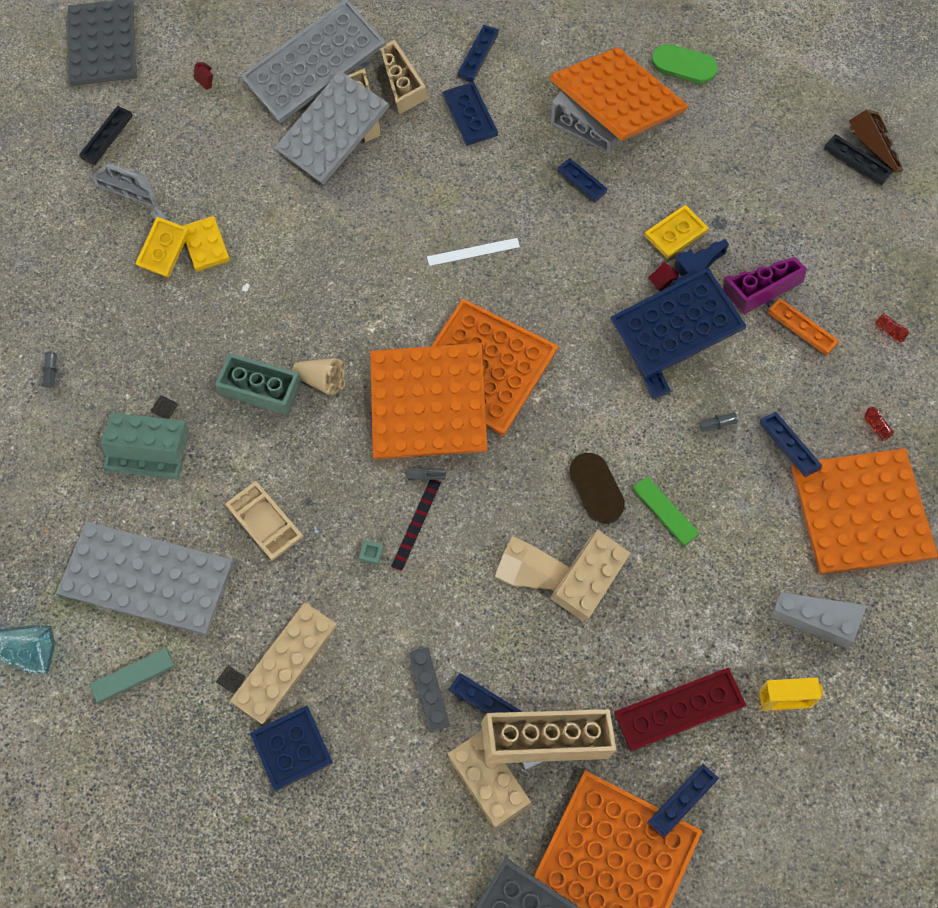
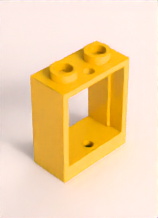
[759,677,823,711]

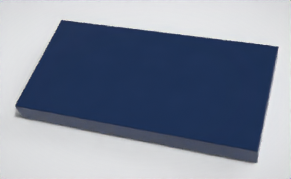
[443,82,498,146]

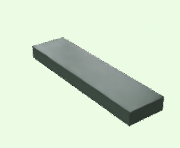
[103,457,183,480]
[90,648,175,704]

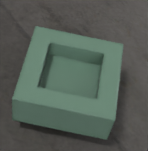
[359,540,384,566]

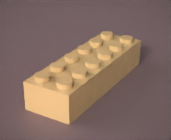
[481,709,616,764]

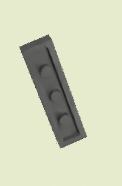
[408,647,450,733]

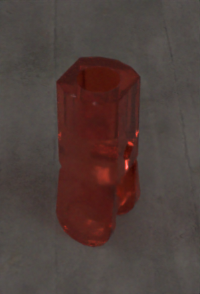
[875,313,909,342]
[864,407,894,441]

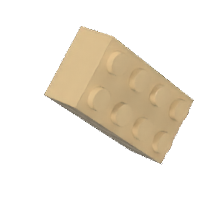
[550,530,630,622]
[448,731,531,830]

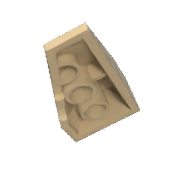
[495,536,570,591]

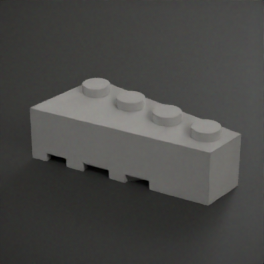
[551,90,619,153]
[770,592,866,649]

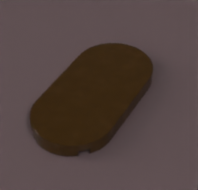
[569,453,625,524]

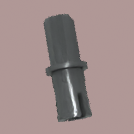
[42,351,57,388]
[699,412,738,432]
[407,467,446,482]

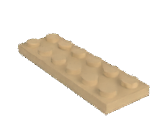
[230,602,337,726]

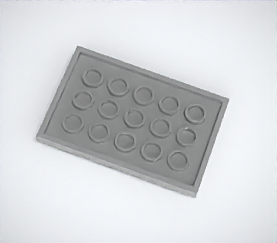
[275,71,390,185]

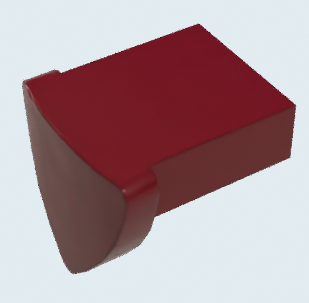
[194,62,213,90]
[648,262,679,292]

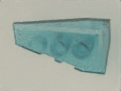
[0,625,55,674]

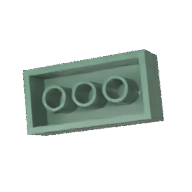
[215,353,302,415]
[100,413,189,465]

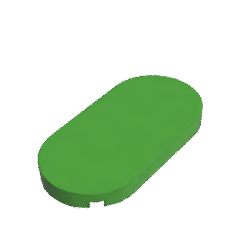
[652,44,718,84]

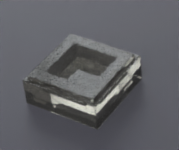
[151,395,178,419]
[216,665,245,694]

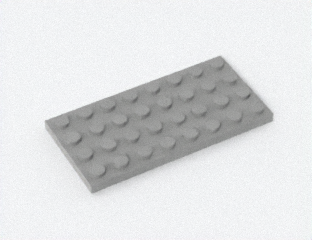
[241,0,386,123]
[56,521,234,636]

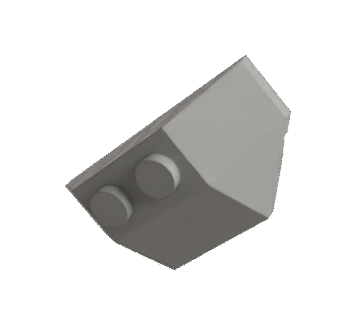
[92,163,158,208]

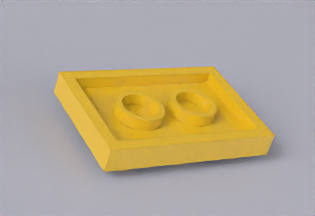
[644,205,709,260]
[183,216,230,272]
[135,217,190,278]

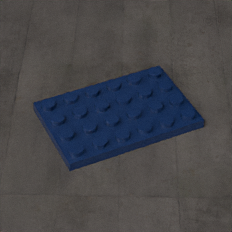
[611,268,746,379]

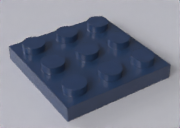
[250,705,333,792]

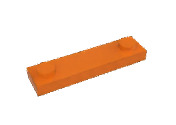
[768,298,839,356]

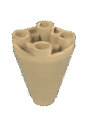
[292,358,346,395]

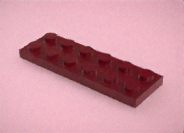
[614,667,747,752]

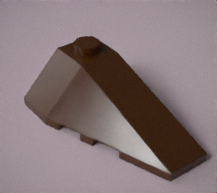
[849,109,903,172]

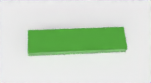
[632,476,700,547]

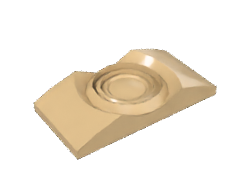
[225,481,303,561]

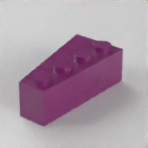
[723,257,807,315]

